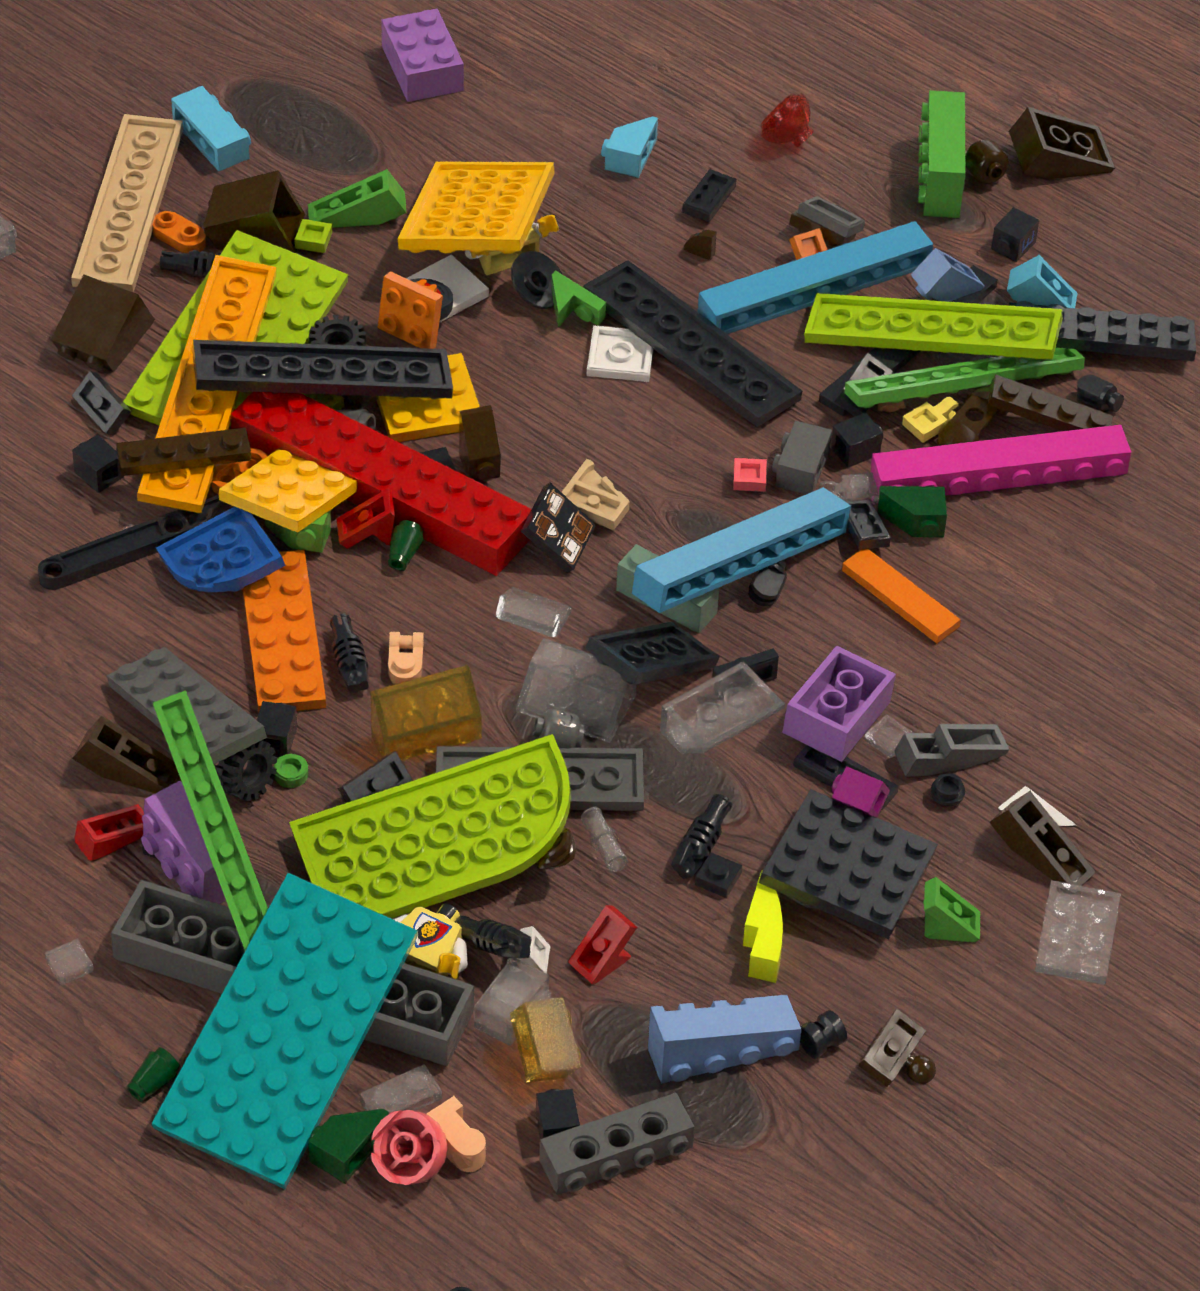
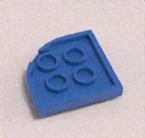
[156,507,285,592]

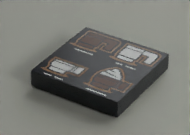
[521,482,596,573]

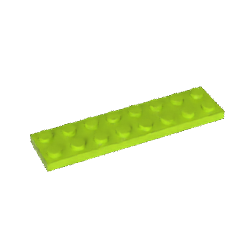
[804,293,1063,359]

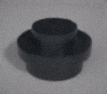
[930,773,965,806]

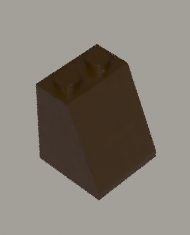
[203,170,305,253]
[51,274,155,372]

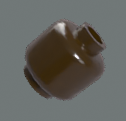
[965,139,1009,184]

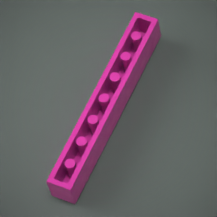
[870,425,1131,500]

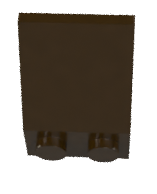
[1008,107,1115,180]

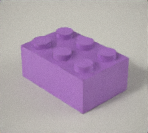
[381,9,464,102]
[782,646,896,762]
[141,781,226,904]

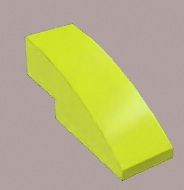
[743,870,783,983]

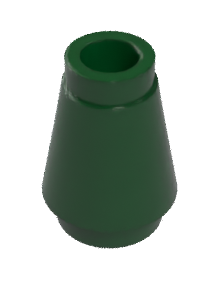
[388,520,424,571]
[126,1047,180,1102]

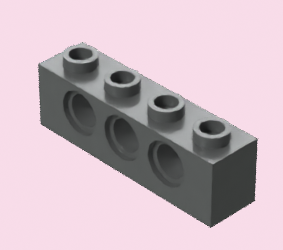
[539,1093,695,1195]

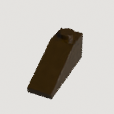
[72,716,182,793]
[989,791,1096,894]

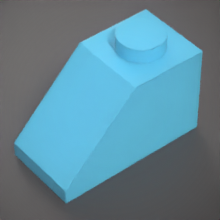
[601,116,658,178]
[1007,255,1078,308]

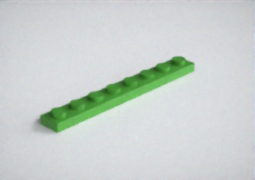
[845,348,1085,408]
[153,690,268,951]

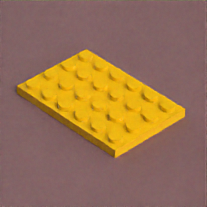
[397,162,555,254]

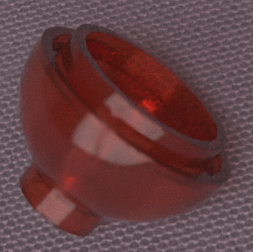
[759,92,814,147]

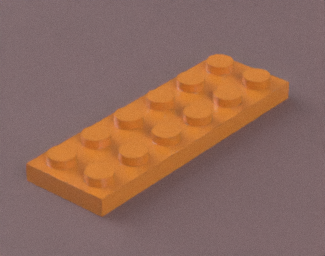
[243,549,326,714]

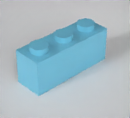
[171,86,251,171]

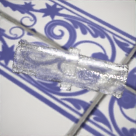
[581,807,628,872]

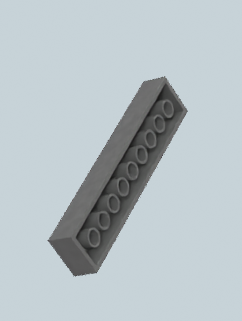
[111,880,474,1066]

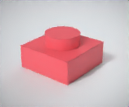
[733,458,767,492]

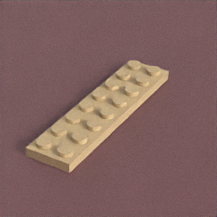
[71,114,183,292]

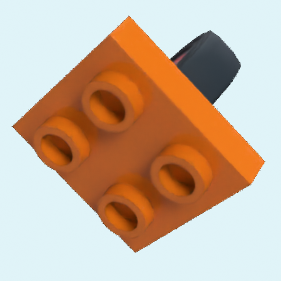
[377,271,453,349]

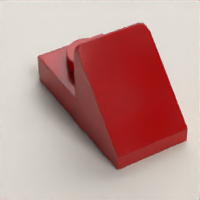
[336,488,395,549]
[568,905,638,984]

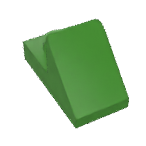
[551,270,606,327]
[923,877,980,942]

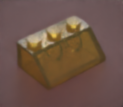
[370,665,482,761]

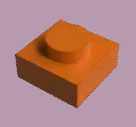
[789,228,827,260]

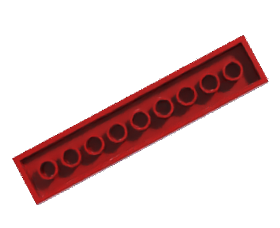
[230,392,532,576]

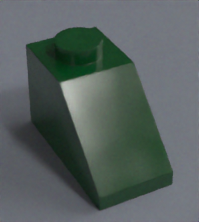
[877,486,947,538]
[308,1109,389,1184]

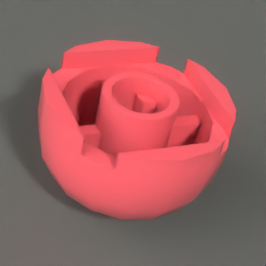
[371,1110,447,1185]

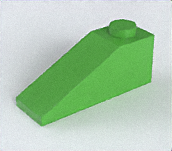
[308,169,407,228]

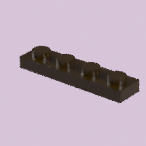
[988,374,1113,431]
[116,427,251,476]

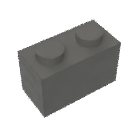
[772,421,832,494]

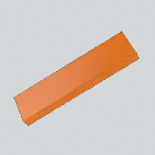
[842,549,961,644]

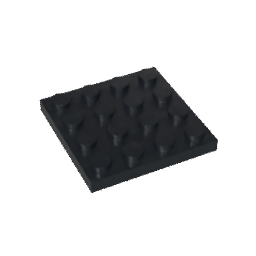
[759,789,938,940]

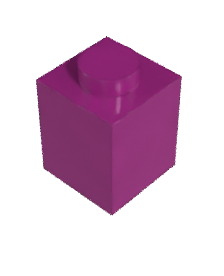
[832,766,890,817]

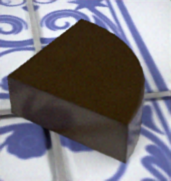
[683,230,717,260]

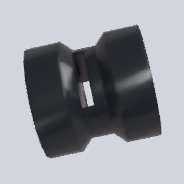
[800,1010,847,1059]

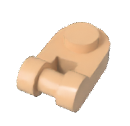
[388,632,424,687]

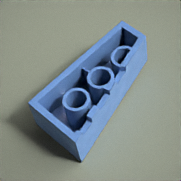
[648,995,801,1084]

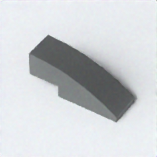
[894,724,1010,777]

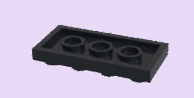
[585,622,720,685]

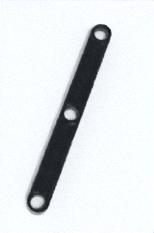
[38,495,256,590]

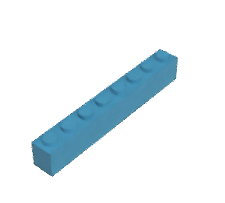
[698,221,933,334]
[632,487,851,613]

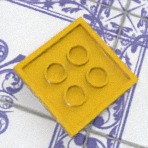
[376,353,480,442]
[219,449,357,533]

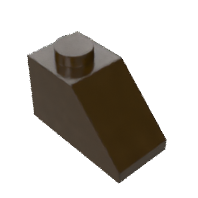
[459,405,501,481]

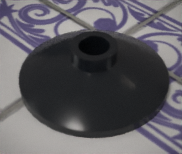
[511,251,562,309]

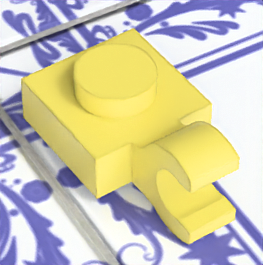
[902,396,958,443]

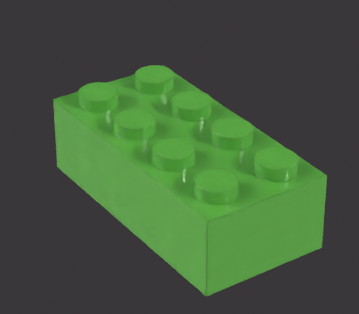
[918,90,965,218]

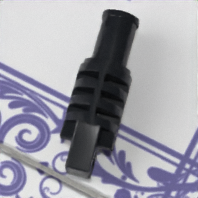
[160,250,221,278]
[330,613,369,693]
[671,794,733,879]
[455,916,532,959]

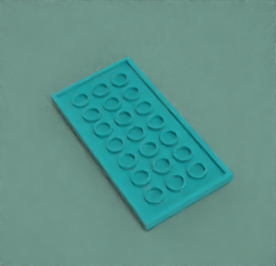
[152,873,418,1189]

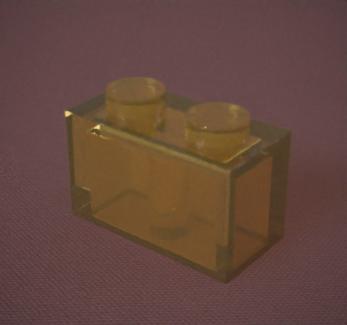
[509,997,581,1083]

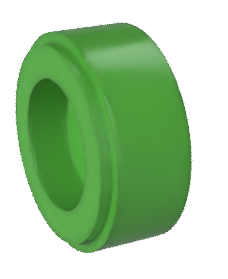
[274,754,308,788]

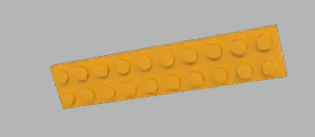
[137,255,277,513]

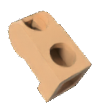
[427,1096,486,1172]

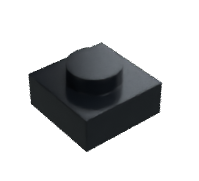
[695,852,742,898]

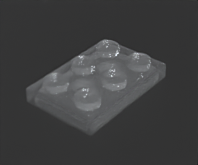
[1035,880,1121,985]

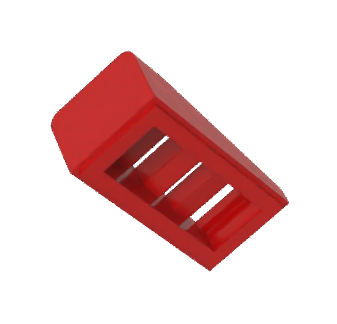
[74,804,144,861]

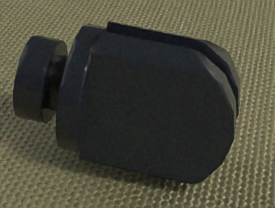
[1077,374,1124,412]
[748,560,787,606]

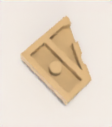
[562,459,630,530]

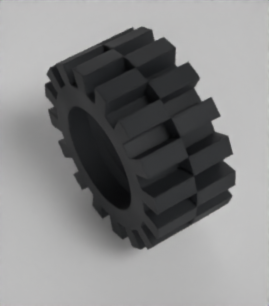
[309,315,366,346]
[215,740,277,801]

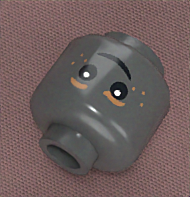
[532,708,585,748]

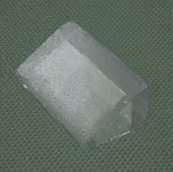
[496,587,572,637]

